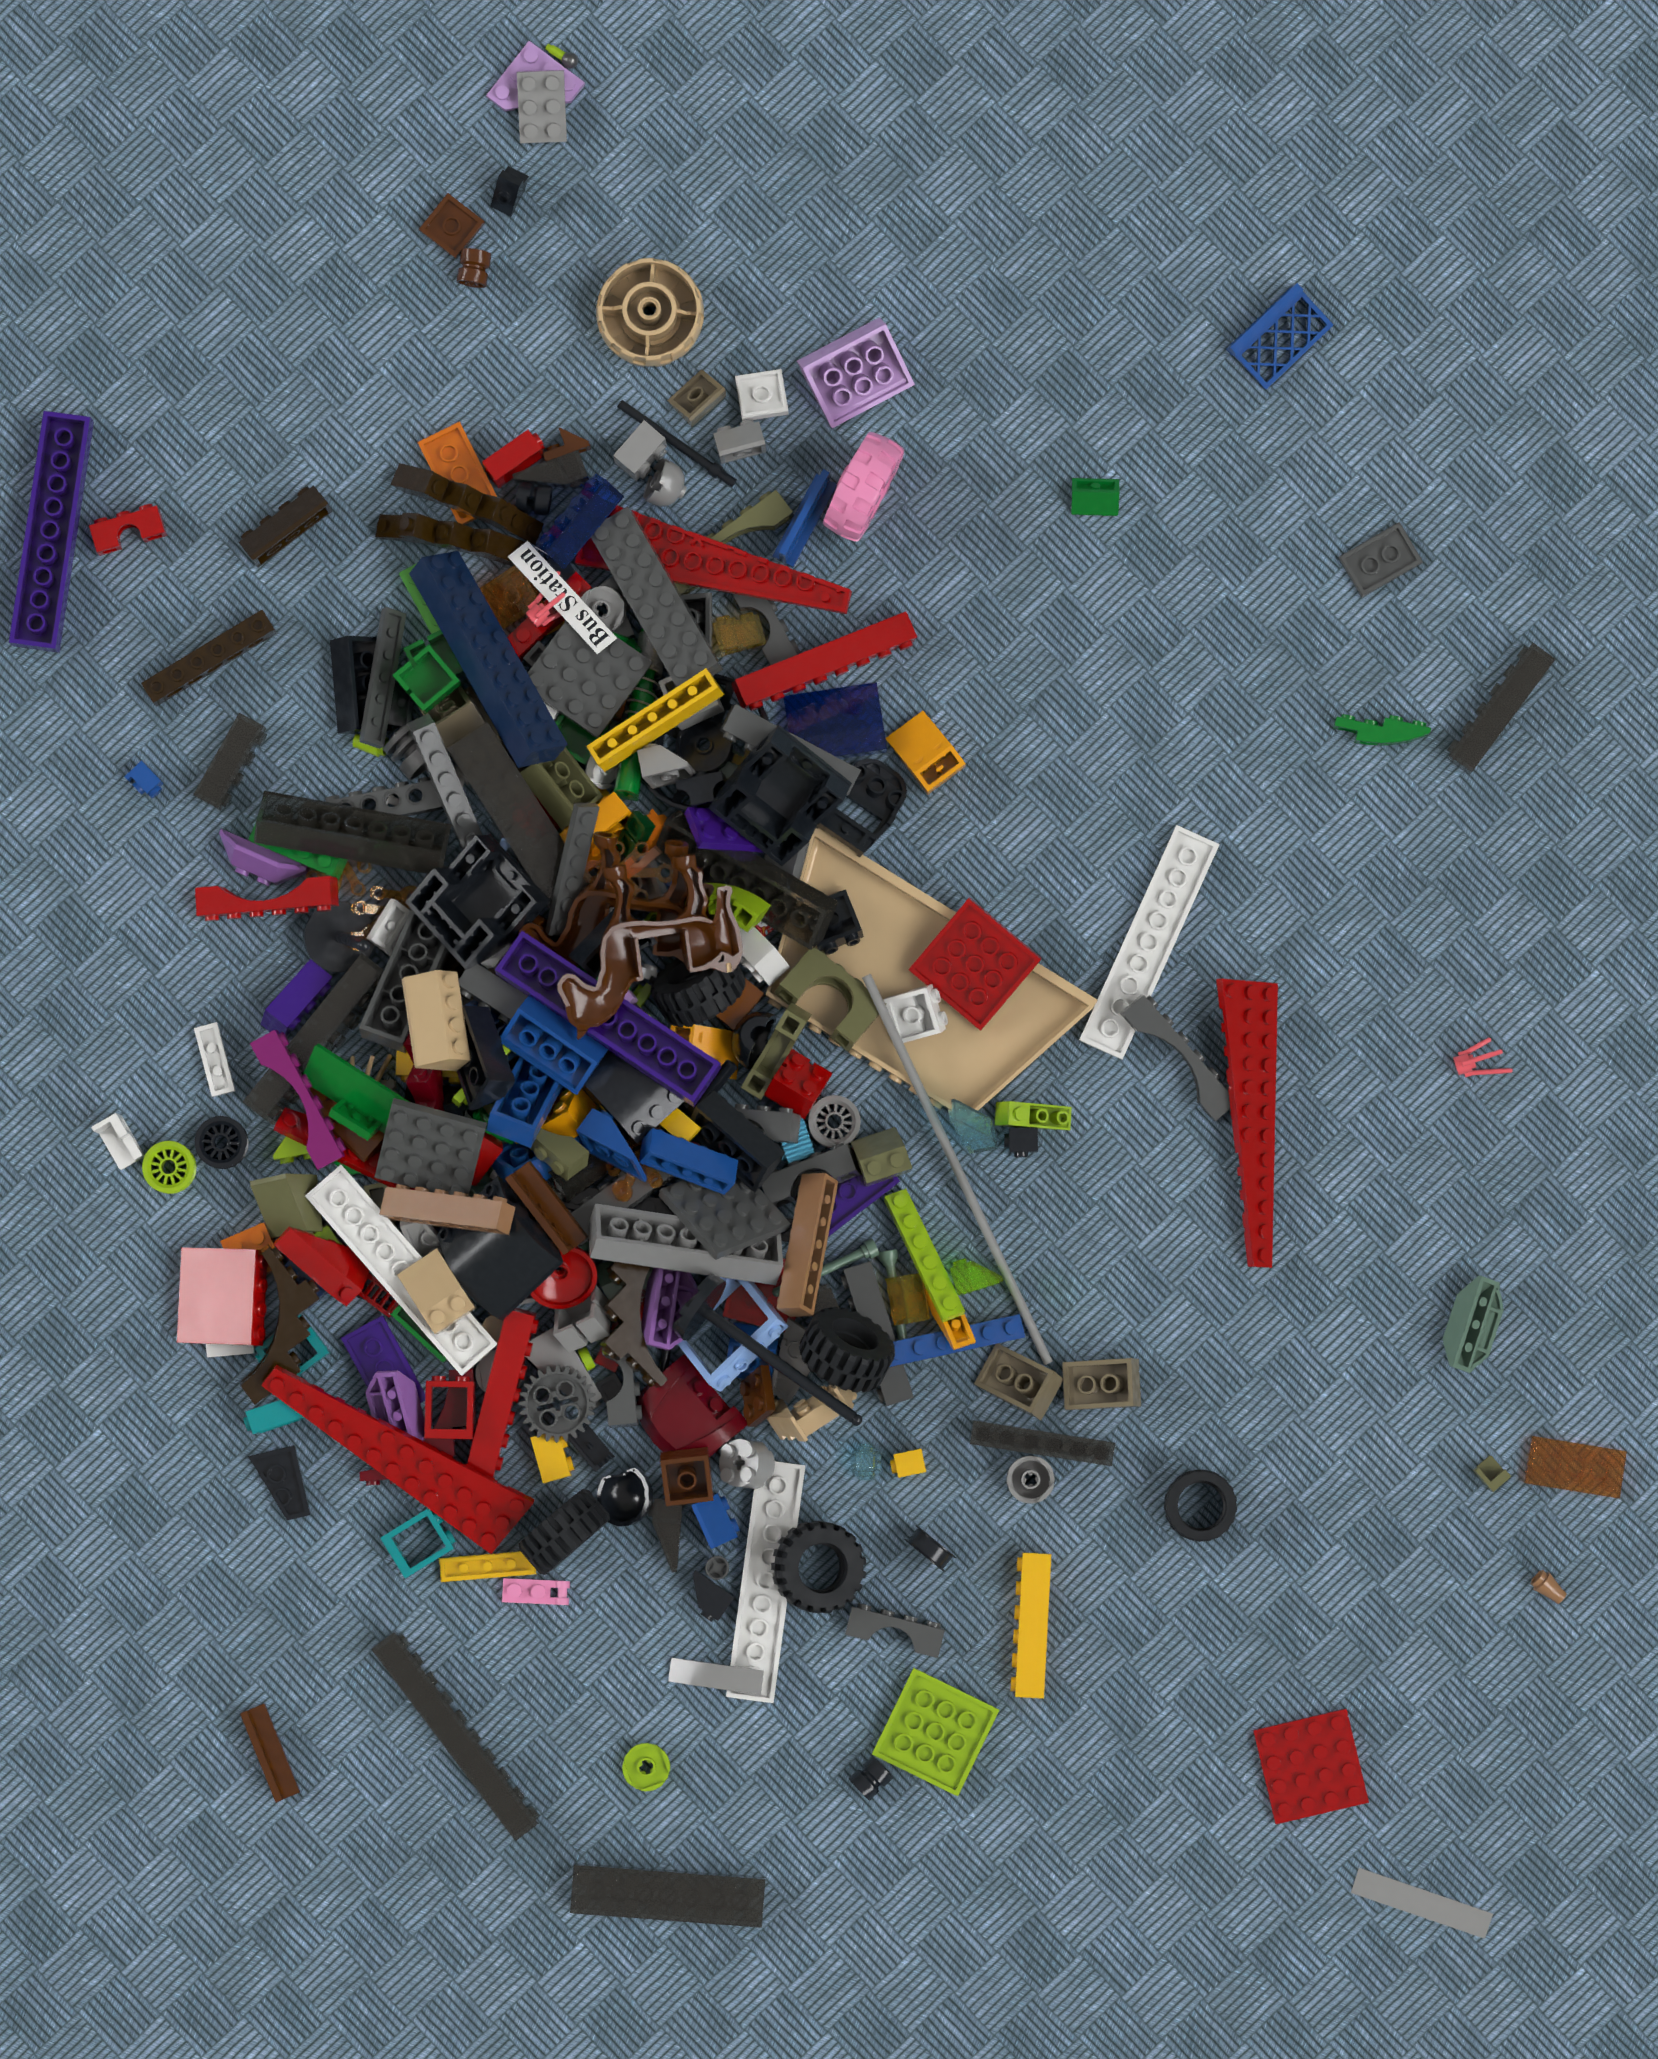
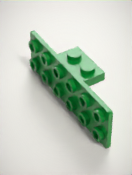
[303,1044,409,1141]

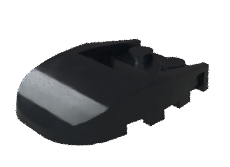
[816,759,907,857]

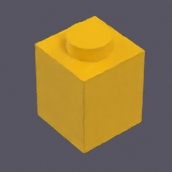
[890,1449,926,1478]

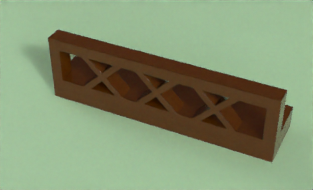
[505,1161,589,1255]
[240,1703,301,1803]

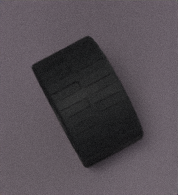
[1164,1470,1237,1542]

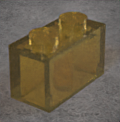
[886,1273,930,1325]

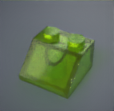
[949,1258,1004,1296]

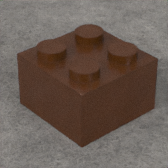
[660,1447,714,1506]

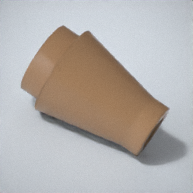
[1530,1570,1567,1604]

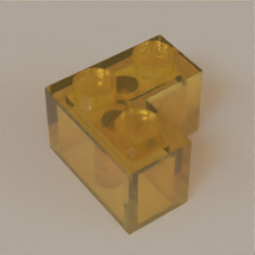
[712,612,766,657]

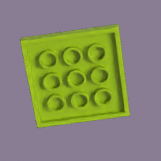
[872,1667,999,1796]

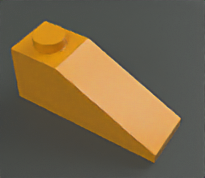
[923,1289,976,1350]

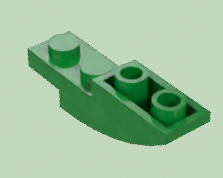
[1333,714,1431,746]

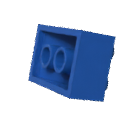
[576,1108,648,1182]

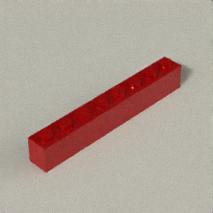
[731,611,917,711]
[467,1308,539,1482]

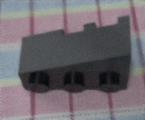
[568,908,658,979]

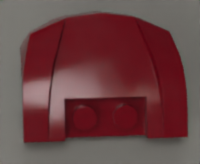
[636,1354,747,1458]

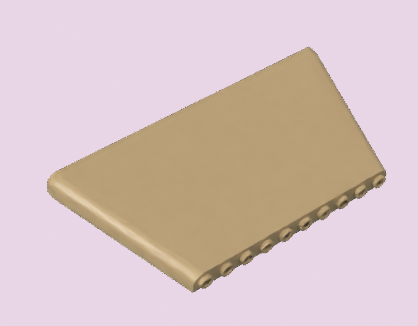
[766,828,1098,1122]

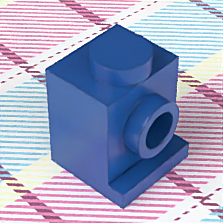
[124,760,164,798]

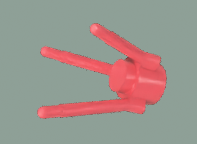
[526,571,565,628]
[1453,1038,1513,1078]

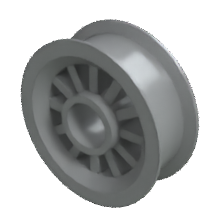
[808,1095,861,1148]

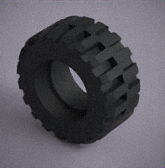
[651,955,745,1027]
[799,1307,895,1393]
[518,1489,610,1575]
[771,1521,867,1613]

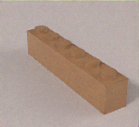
[776,1173,838,1317]
[379,1184,515,1235]

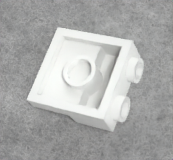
[883,984,948,1043]

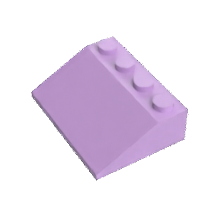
[797,317,915,428]

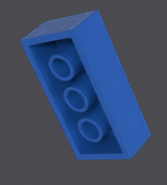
[486,1057,563,1148]

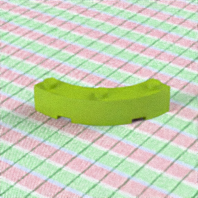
[643,883,771,932]

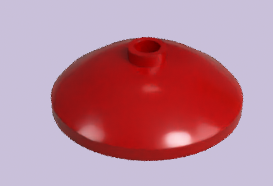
[530,1247,597,1309]

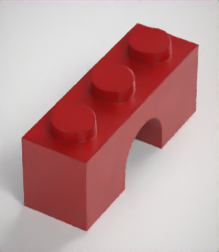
[89,504,167,556]

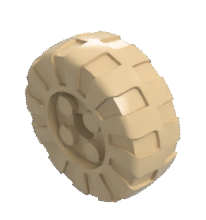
[596,258,704,367]

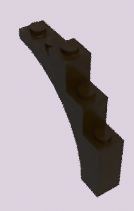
[390,463,544,545]
[375,513,532,567]
[240,1244,320,1405]
[600,1261,668,1388]

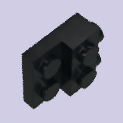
[802,889,864,955]

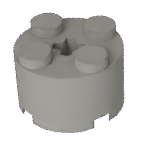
[719,1439,775,1489]
[1006,1456,1055,1504]

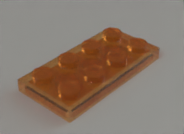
[1524,1436,1627,1499]

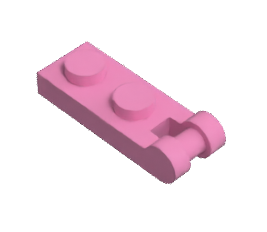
[502,1578,570,1605]

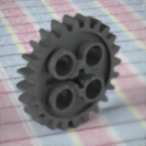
[519,1365,597,1443]

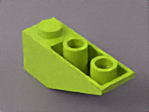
[995,1101,1072,1131]

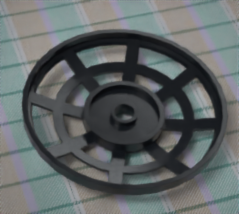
[641,674,770,811]

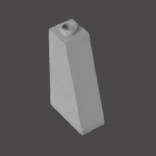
[526,1327,603,1411]

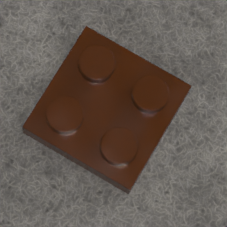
[419,193,485,259]
[740,1365,776,1427]

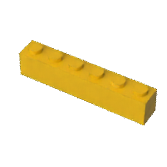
[586,668,724,772]
[1010,1552,1051,1699]

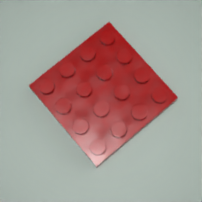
[908,897,1042,1031]
[1253,1708,1369,1824]

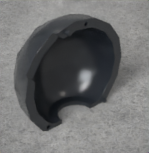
[731,1011,777,1070]
[597,1468,653,1527]

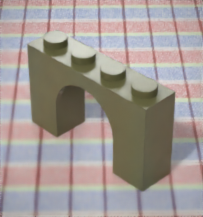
[774,945,886,1052]

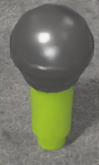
[545,44,578,69]

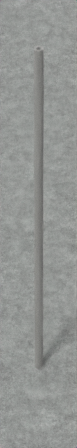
[862,974,1053,1365]

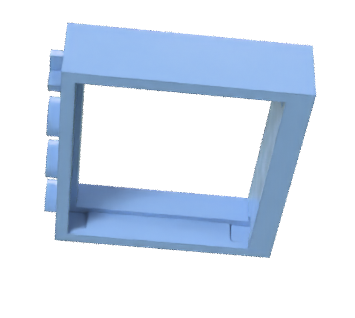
[678,1277,789,1392]

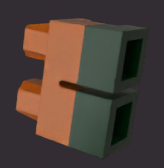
[616,809,671,859]

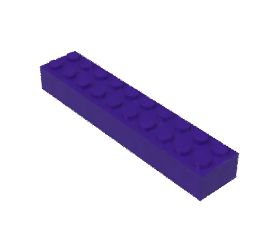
[9,411,94,653]
[495,931,721,1107]

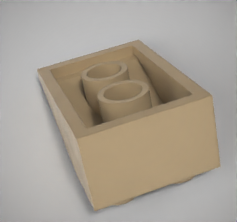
[397,1248,476,1335]

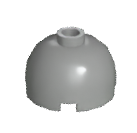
[643,458,687,507]

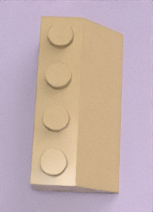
[402,970,470,1071]

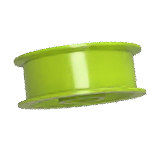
[142,1141,197,1194]

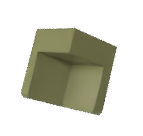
[1473,1456,1511,1492]

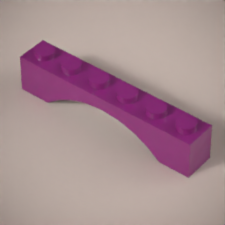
[249,1030,346,1170]

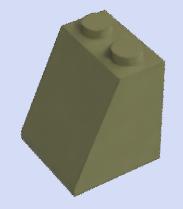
[850,1127,912,1187]
[250,1173,323,1238]

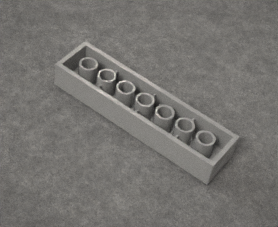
[588,1204,783,1285]

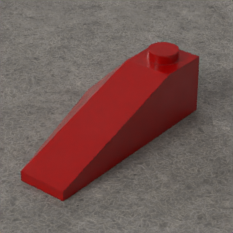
[273,1226,369,1307]

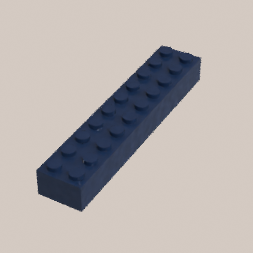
[409,551,568,768]

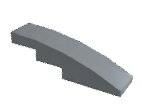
[668,1658,764,1695]

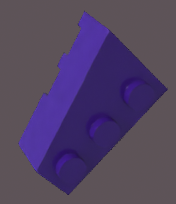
[260,959,332,1037]

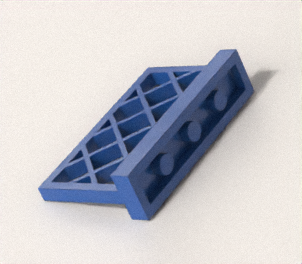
[1226,283,1333,390]
[772,469,837,568]

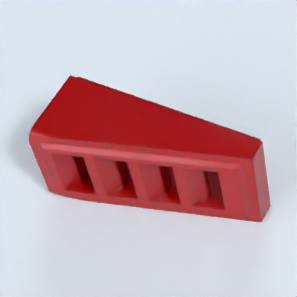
[358,1273,399,1318]

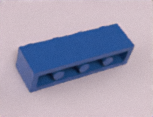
[639,1128,738,1195]

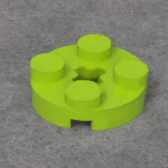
[622,1743,670,1791]

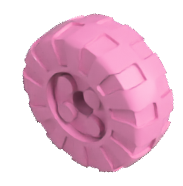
[823,432,904,541]

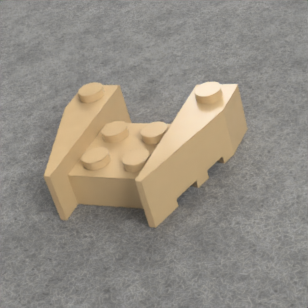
[767,1385,857,1442]

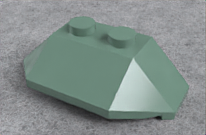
[1442,1275,1504,1373]

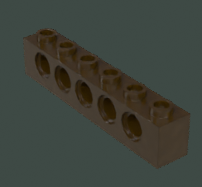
[141,610,277,707]

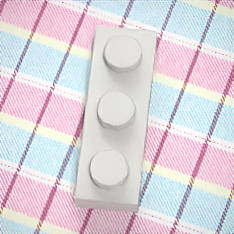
[194,1022,236,1097]

